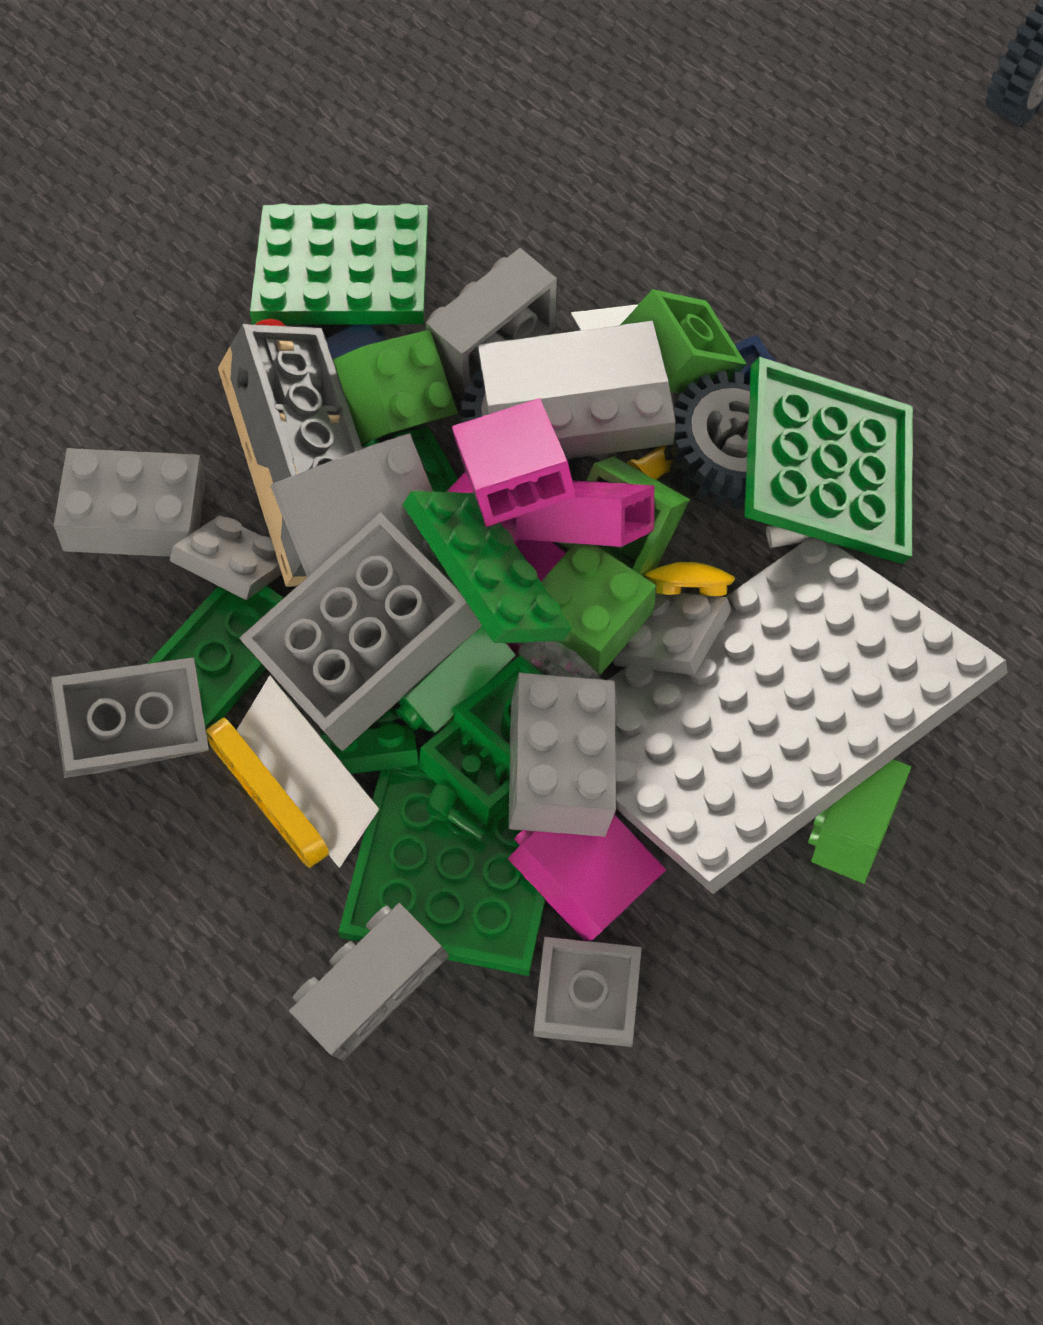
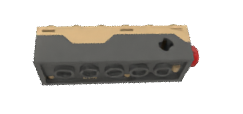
[218,319,362,587]

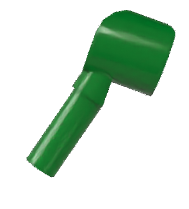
[427,784,486,842]

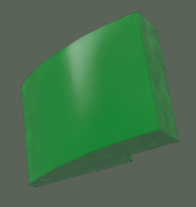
[418,655,543,827]

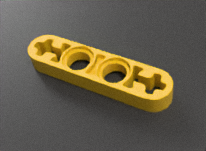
[205,718,330,868]

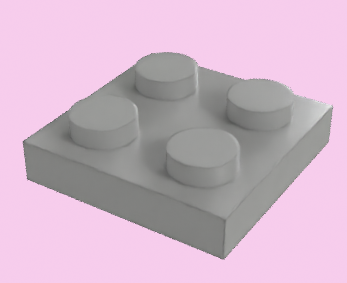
[169,515,282,600]
[613,593,731,675]
[534,937,642,1047]

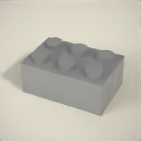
[426,248,557,401]
[54,448,206,557]
[509,673,616,837]
[289,903,449,1061]

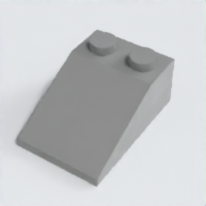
[50,657,209,778]

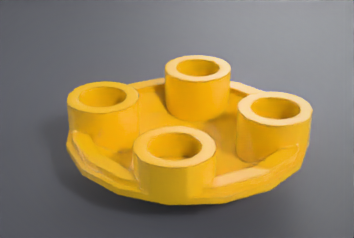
[644,562,735,596]

